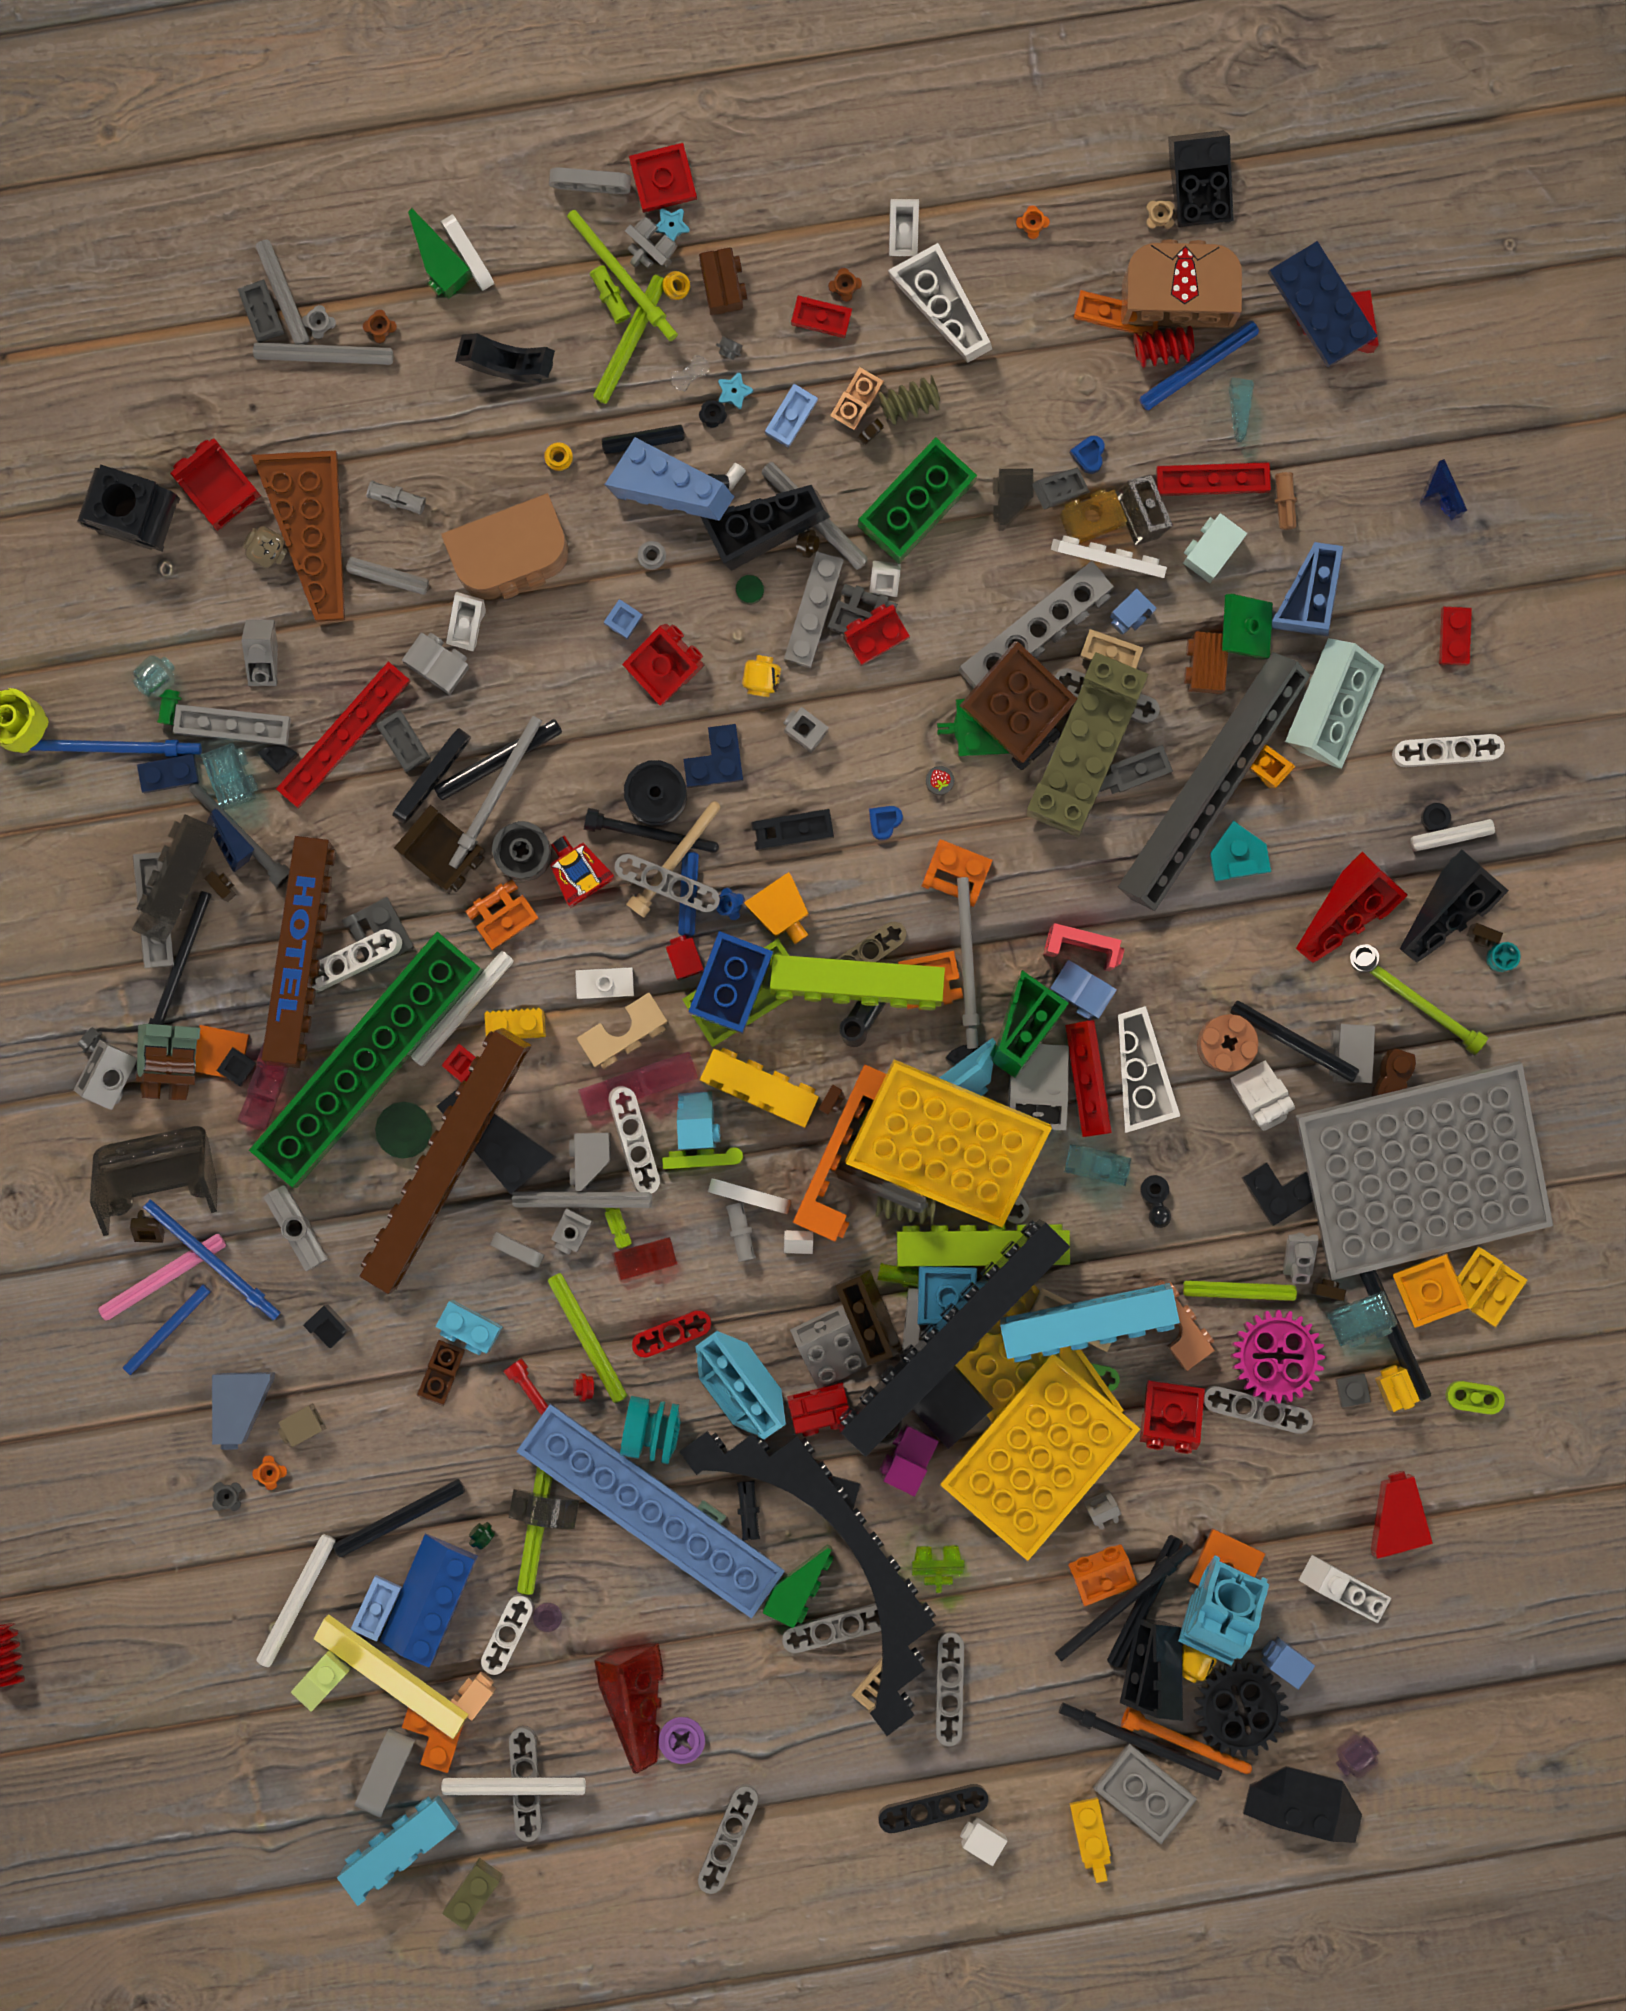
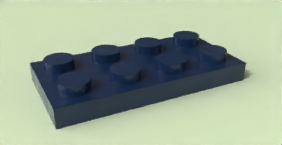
[1268,241,1377,368]

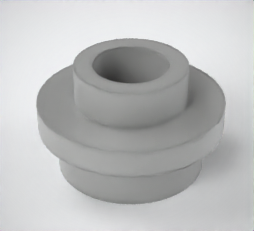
[638,541,666,570]

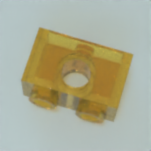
[1060,489,1127,544]

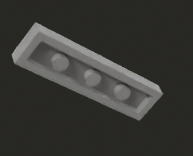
[784,552,844,668]
[173,704,291,746]
[132,852,174,969]

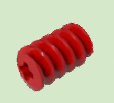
[1133,325,1195,368]
[0,1623,25,1687]

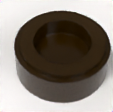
[857,418,884,445]

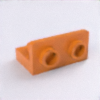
[1068,1544,1137,1606]

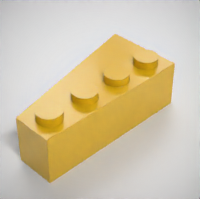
[700,1047,819,1128]

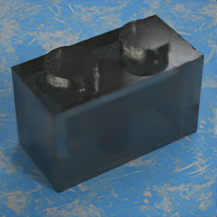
[1114,475,1173,545]

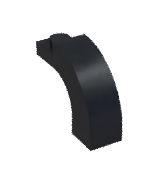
[455,333,555,383]

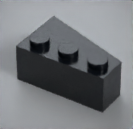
[1120,1618,1183,1721]

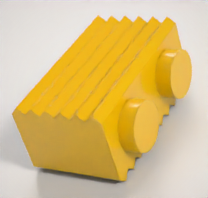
[484,1008,546,1039]

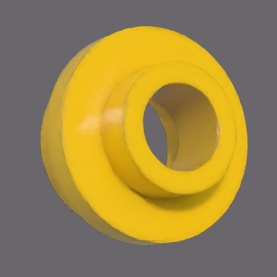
[663,271,690,300]
[544,442,573,471]

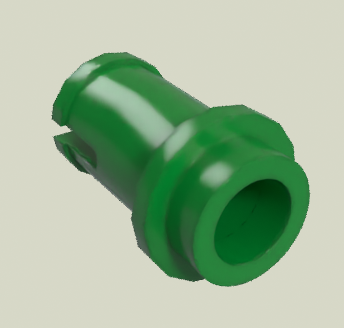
[157,689,182,726]

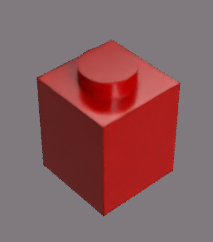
[666,935,704,981]

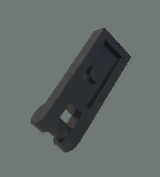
[751,809,834,851]

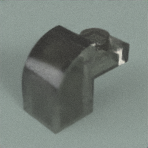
[509,1489,579,1529]

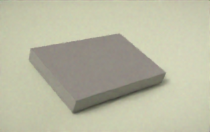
[1093,1743,1197,1844]

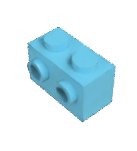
[435,1300,503,1355]

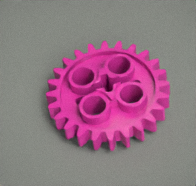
[1231,1310,1325,1404]

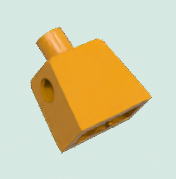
[744,872,809,945]

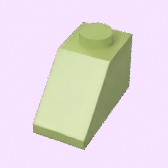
[291,1651,352,1712]

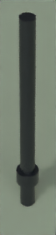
[148,891,212,1025]
[1055,1543,1194,1661]
[1059,1702,1222,1781]

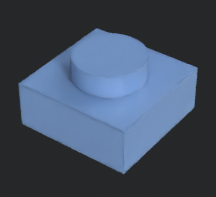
[604,599,643,640]

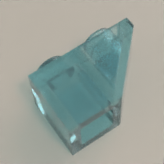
[1064,1144,1132,1186]

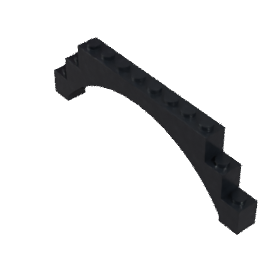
[680,1431,936,1736]

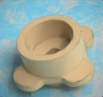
[1146,201,1174,229]

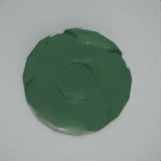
[375,1102,433,1159]

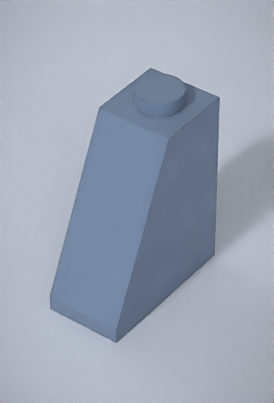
[212,1372,275,1450]

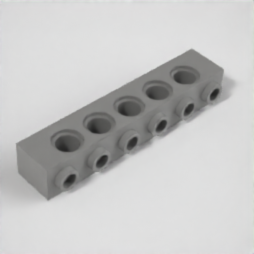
[959,561,1114,689]

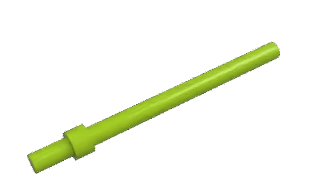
[567,210,678,341]

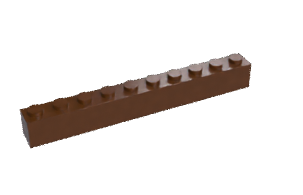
[359,1028,532,1294]

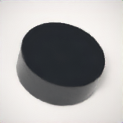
[1421,803,1451,832]

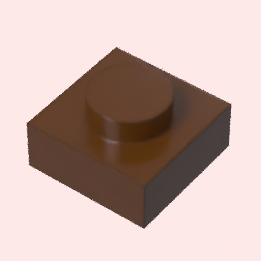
[818,1084,844,1115]

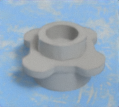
[302,305,336,339]

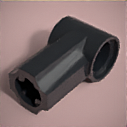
[839,1001,886,1047]

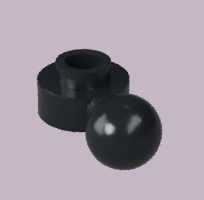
[1140,1175,1171,1228]

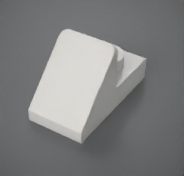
[889,199,919,256]
[446,592,486,651]

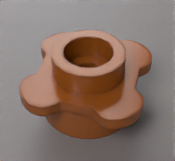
[828,268,862,302]
[363,310,397,344]

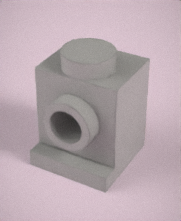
[783,707,829,753]
[551,1208,593,1255]

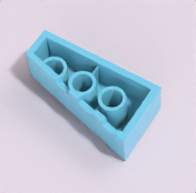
[337,1795,459,1906]

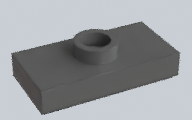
[238,279,285,343]
[1032,467,1090,510]
[376,710,431,773]

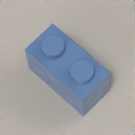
[1261,1637,1315,1690]

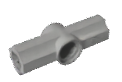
[264,1184,328,1272]

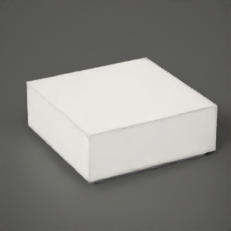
[784,1230,813,1254]

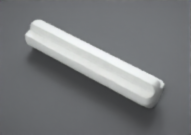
[1411,819,1495,852]

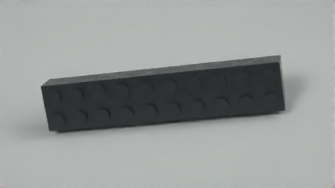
[838,1219,1070,1457]

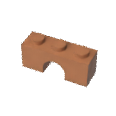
[1152,1280,1215,1371]

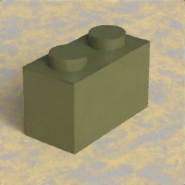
[442,1858,503,1931]

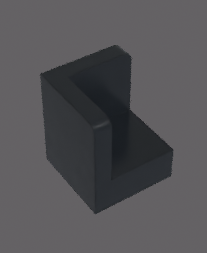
[303,1304,351,1348]

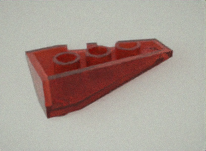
[594,1643,664,1774]

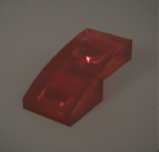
[612,1237,678,1281]

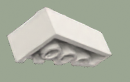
[888,243,992,363]

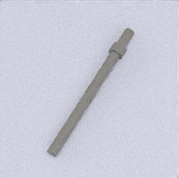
[449,716,542,869]
[957,877,980,1049]

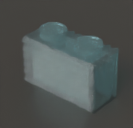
[201,743,258,810]
[1327,1291,1397,1348]

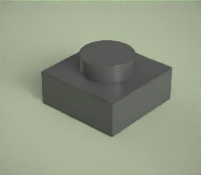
[1335,1373,1371,1408]

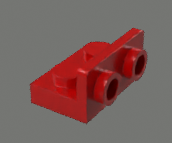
[844,604,910,666]

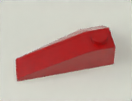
[1296,851,1408,963]

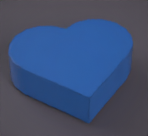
[1069,436,1105,474]
[869,806,903,841]

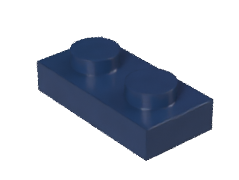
[137,754,200,794]

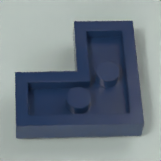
[683,724,743,788]

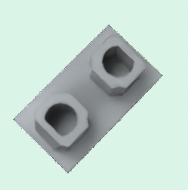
[625,217,678,268]
[1283,1233,1318,1284]

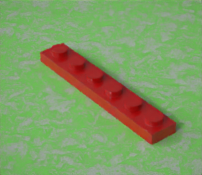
[276,661,411,809]

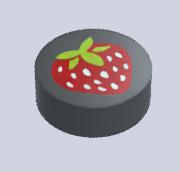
[926,766,954,795]

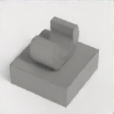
[1083,1490,1121,1530]

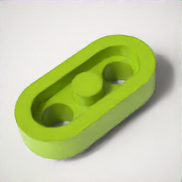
[1445,1381,1505,1415]

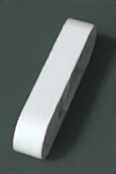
[440,214,495,291]
[708,1178,791,1214]
[481,1594,534,1675]

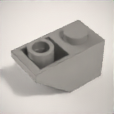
[241,620,278,686]
[569,1133,611,1191]

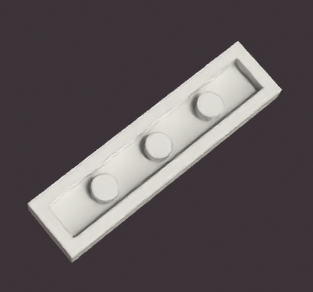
[1051,535,1167,578]

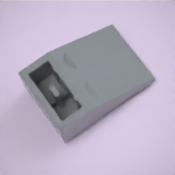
[1008,1044,1068,1131]

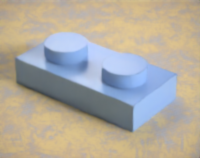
[765,384,818,448]
[350,1575,402,1642]

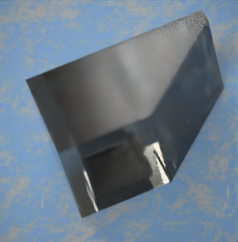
[992,468,1034,531]

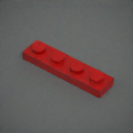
[1156,462,1271,496]
[1065,1020,1112,1137]

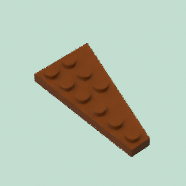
[251,450,345,622]

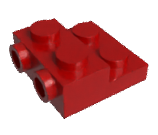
[622,624,705,706]
[1140,1380,1205,1454]

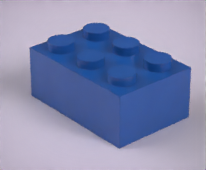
[688,931,773,1034]

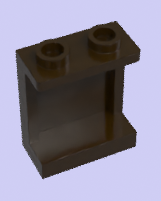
[394,805,485,894]

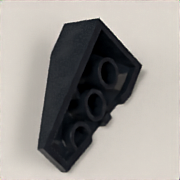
[1400,849,1509,963]

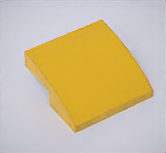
[1458,1246,1528,1328]

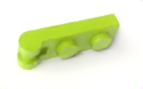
[662,1147,743,1169]

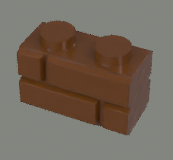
[699,247,747,315]

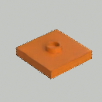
[1188,1528,1265,1586]

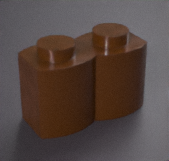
[1371,1048,1416,1097]

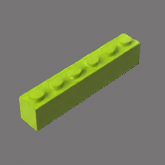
[770,955,945,1010]
[896,1224,1070,1266]

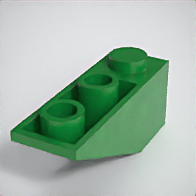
[762,1544,834,1628]

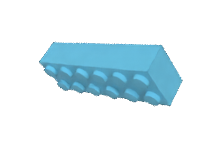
[1000,1283,1180,1362]

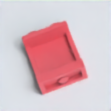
[1043,923,1124,972]

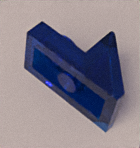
[1419,459,1467,521]

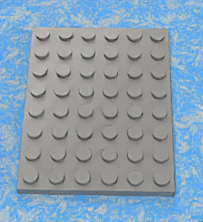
[1296,1061,1553,1280]

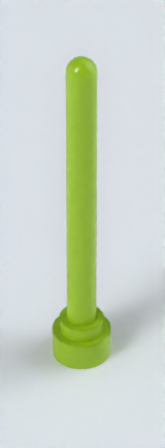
[1370,965,1488,1056]

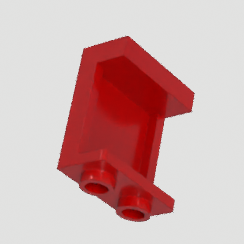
[170,438,261,531]

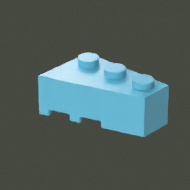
[677,1091,721,1150]

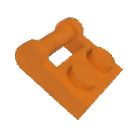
[921,839,992,907]

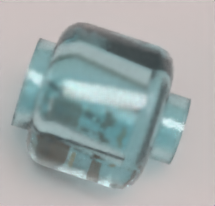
[132,655,175,697]

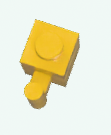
[1375,1365,1420,1412]

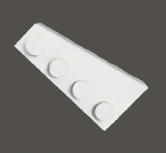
[1118,1006,1180,1133]

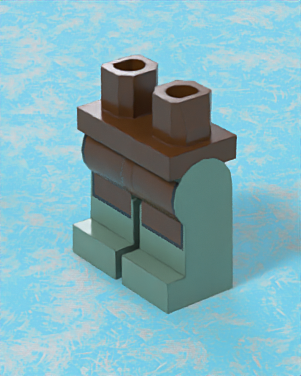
[136,1024,200,1101]

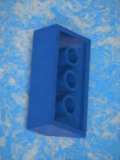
[380,1533,478,1668]

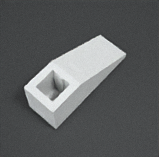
[1299,1555,1391,1623]

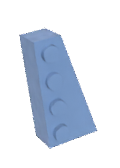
[605,437,734,521]

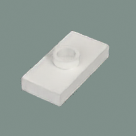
[575,968,634,999]

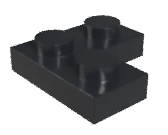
[1241,1162,1313,1226]

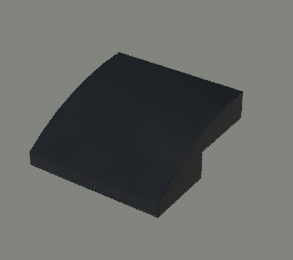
[913,1366,994,1449]

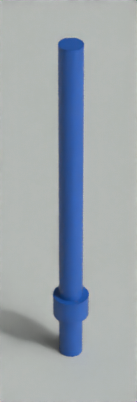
[30,740,202,757]
[142,1199,281,1321]

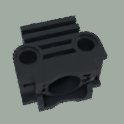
[77,464,180,552]

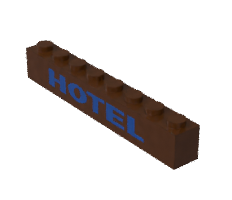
[261,836,336,1068]

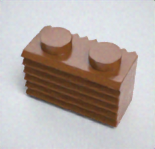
[1184,631,1228,694]

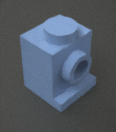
[1110,588,1157,635]

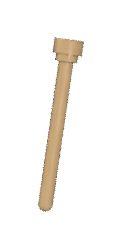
[626,801,720,918]

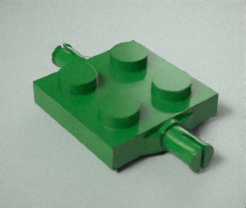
[937,699,1010,756]

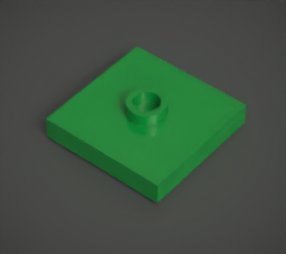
[1222,594,1273,659]

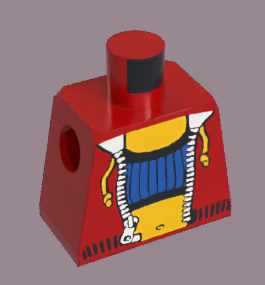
[550,836,616,908]

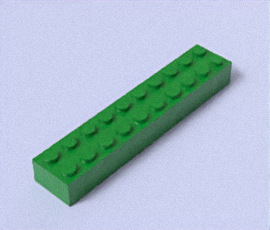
[249,932,484,1188]

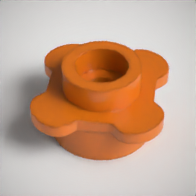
[1016,205,1050,239]
[252,1455,287,1490]

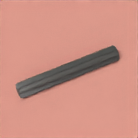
[835,1163,928,1213]

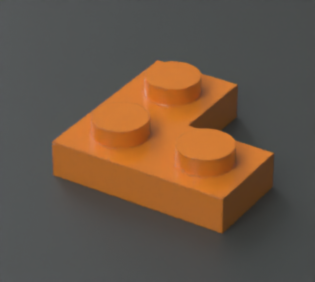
[402,1707,464,1773]

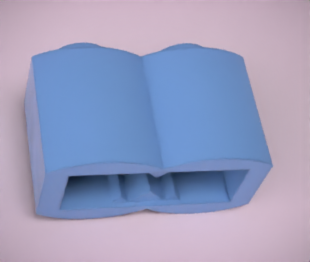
[1050,960,1116,1021]

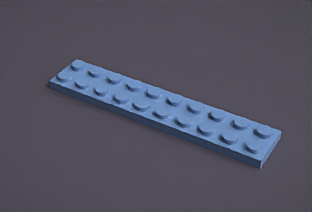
[516,1403,785,1619]

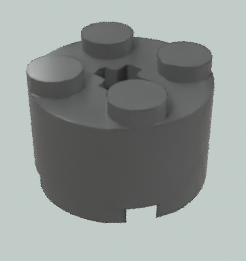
[492,821,552,881]

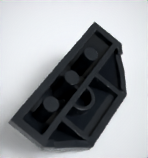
[1243,1766,1362,1843]

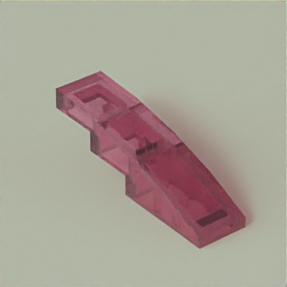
[238,1043,289,1132]
[578,1052,698,1117]

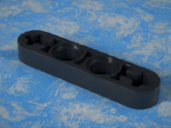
[392,728,471,824]
[878,1784,988,1834]

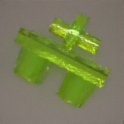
[911,1545,965,1593]

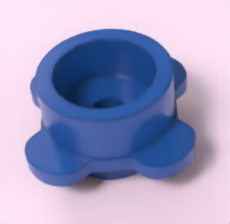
[716,888,745,920]

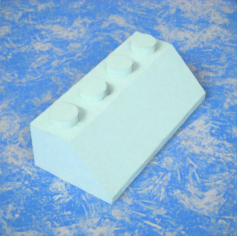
[1285,638,1384,769]

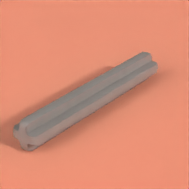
[256,239,309,344]

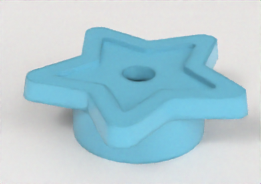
[655,209,690,241]
[718,373,753,409]

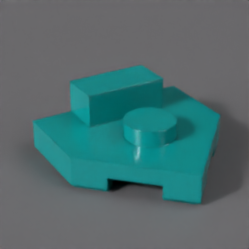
[1209,821,1271,882]

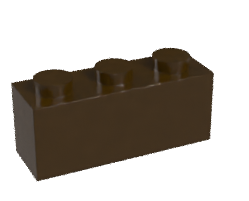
[835,1270,902,1366]

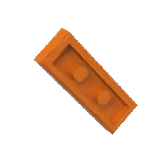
[1073,290,1159,337]

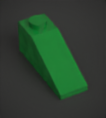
[408,208,473,300]

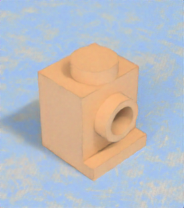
[451,1672,496,1721]

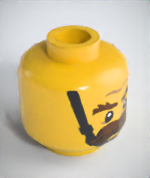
[742,655,781,697]
[1182,1644,1217,1683]

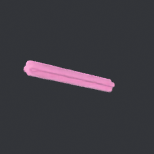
[98,1234,226,1320]

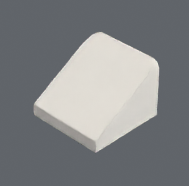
[869,561,901,597]

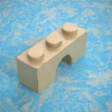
[577,993,669,1069]

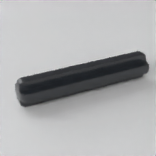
[601,425,685,454]

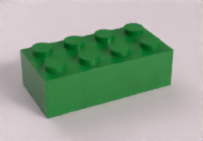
[858,437,977,564]

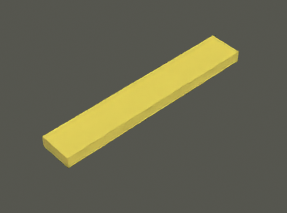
[314,1615,469,1739]

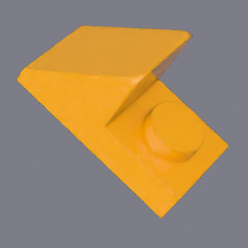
[1249,744,1295,788]

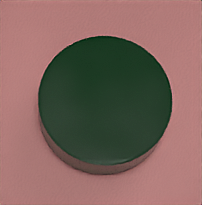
[736,575,764,605]

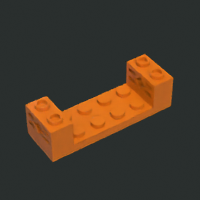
[793,1064,886,1242]

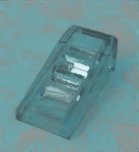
[1228,378,1254,442]

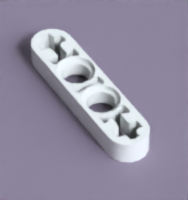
[1392,734,1505,767]
[312,929,402,992]
[609,1086,660,1193]

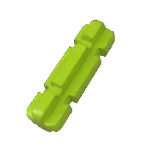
[603,1208,631,1249]

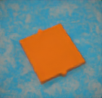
[195,1025,249,1078]

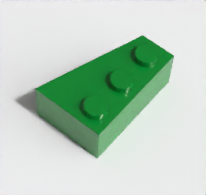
[992,970,1069,1078]

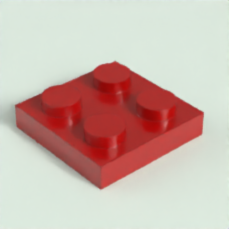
[629,143,697,213]

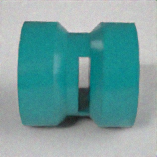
[1486,942,1521,972]

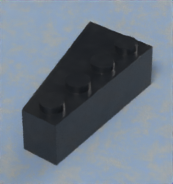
[701,485,830,571]
[436,1088,557,1194]

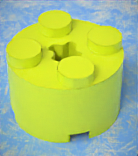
[0,688,49,753]

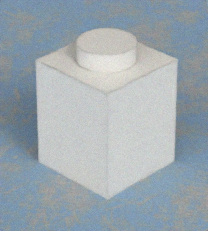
[960,1817,1007,1866]

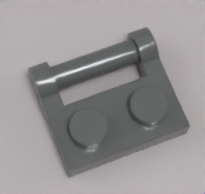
[342,897,415,971]

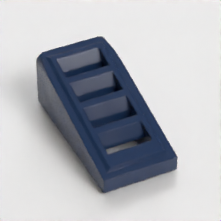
[207,808,254,872]

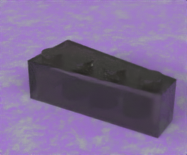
[132,814,217,944]

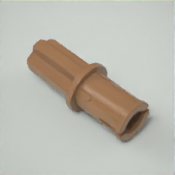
[1274,472,1297,530]

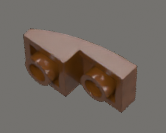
[417,1340,465,1406]

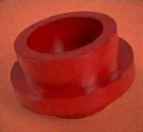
[573,1373,594,1402]

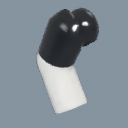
[708,463,746,491]

